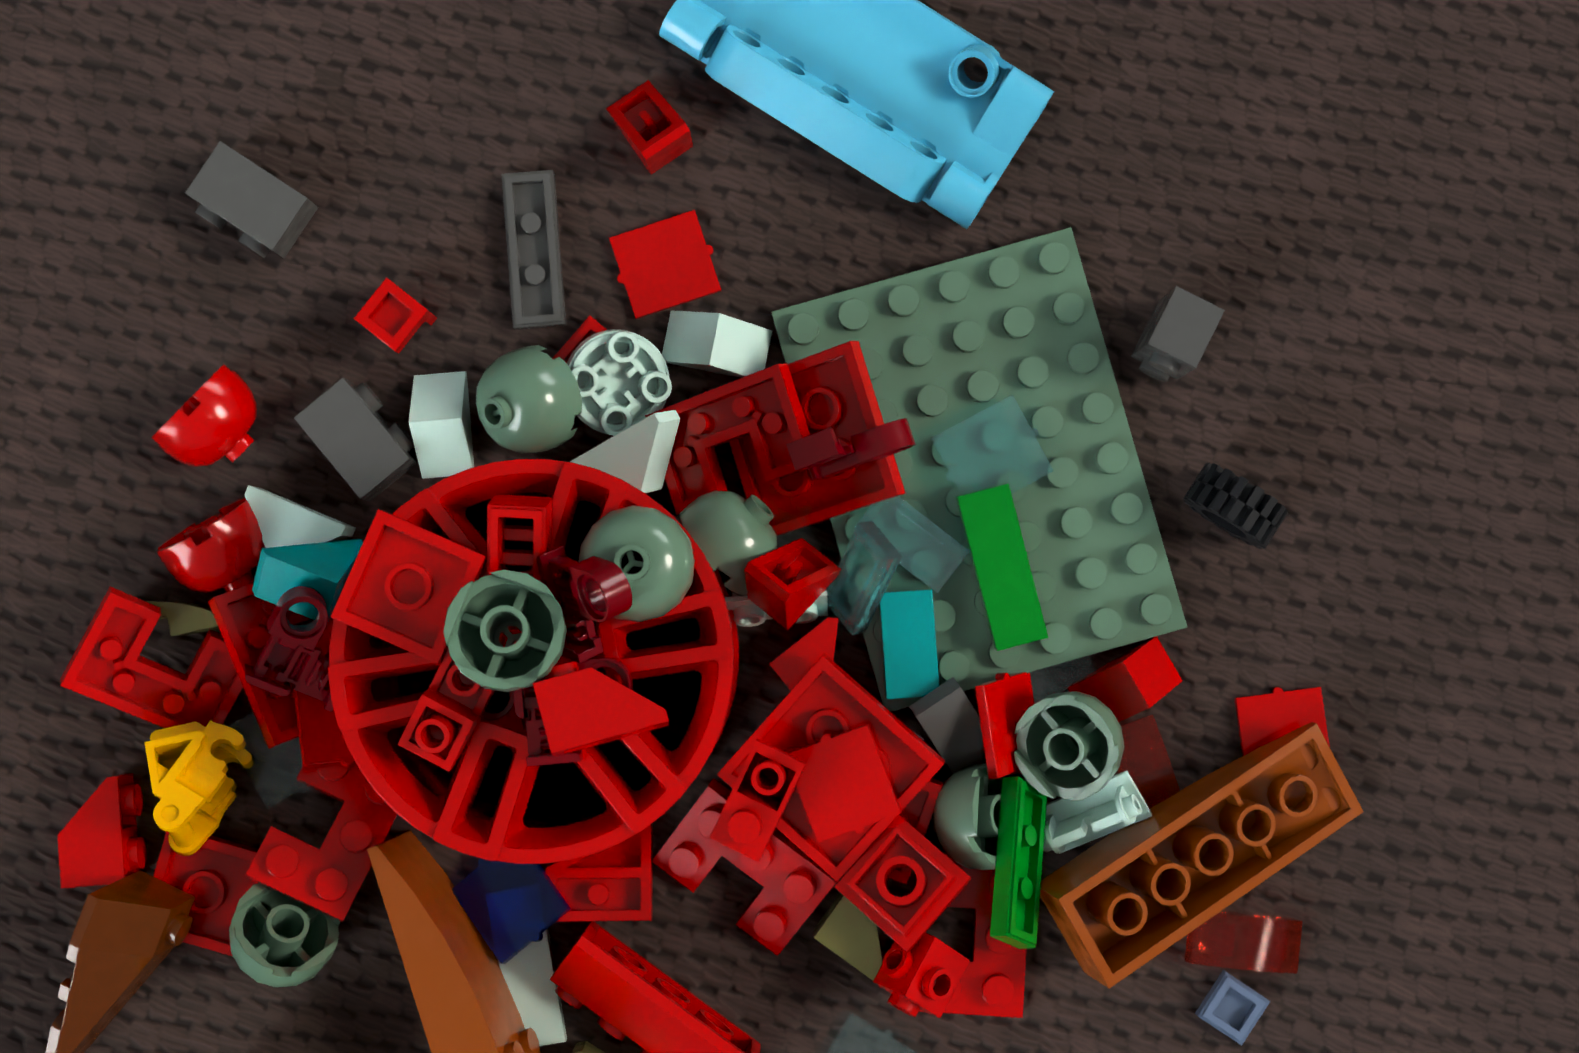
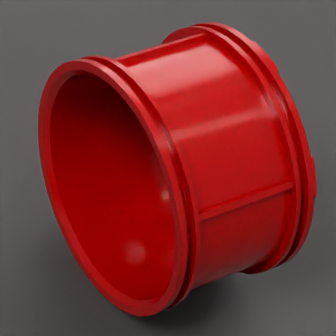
[328,459,739,864]

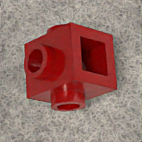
[873,933,970,1018]

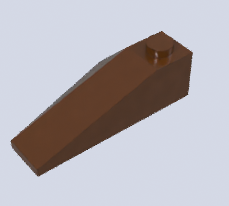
[45,870,195,1053]

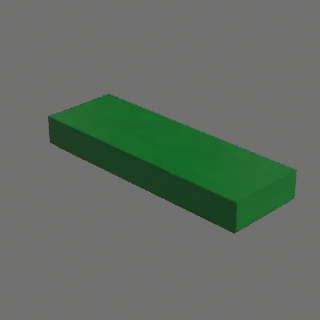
[955,483,1048,651]
[990,776,1047,949]

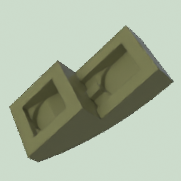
[146,601,219,636]

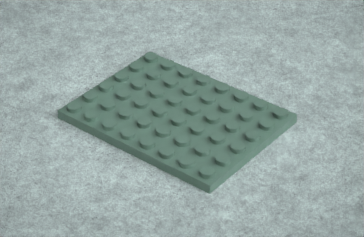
[771,227,1187,712]

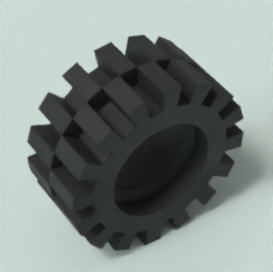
[1183,462,1288,549]

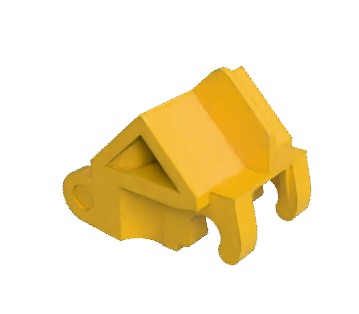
[144,720,254,856]

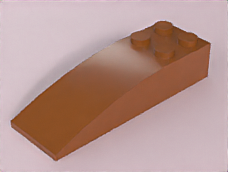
[1040,722,1364,989]
[367,830,540,1053]

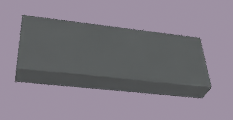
[501,170,566,330]

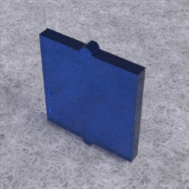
[452,858,571,964]

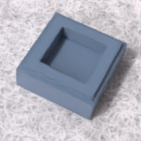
[1195,970,1270,1046]

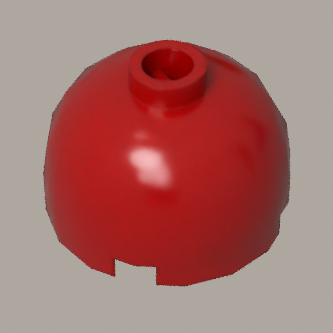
[151,364,257,467]
[156,497,265,593]

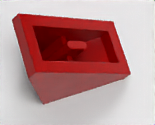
[606,80,693,175]
[744,538,842,630]
[769,617,839,691]
[1066,636,1183,722]

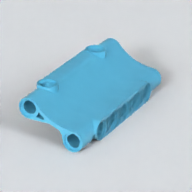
[659,0,1055,229]

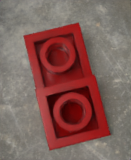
[397,649,495,772]

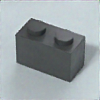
[185,141,319,258]
[1131,286,1225,382]
[294,378,418,502]

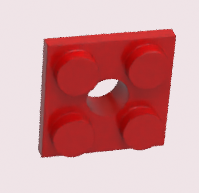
[834,815,972,953]

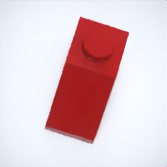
[533,662,669,757]

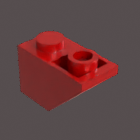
[709,738,807,862]
[57,773,147,889]

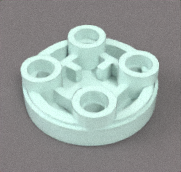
[567,329,672,436]

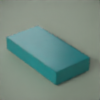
[879,589,939,699]

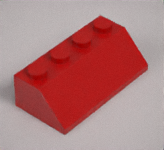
[549,922,761,1053]

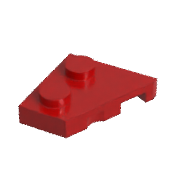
[545,823,653,922]

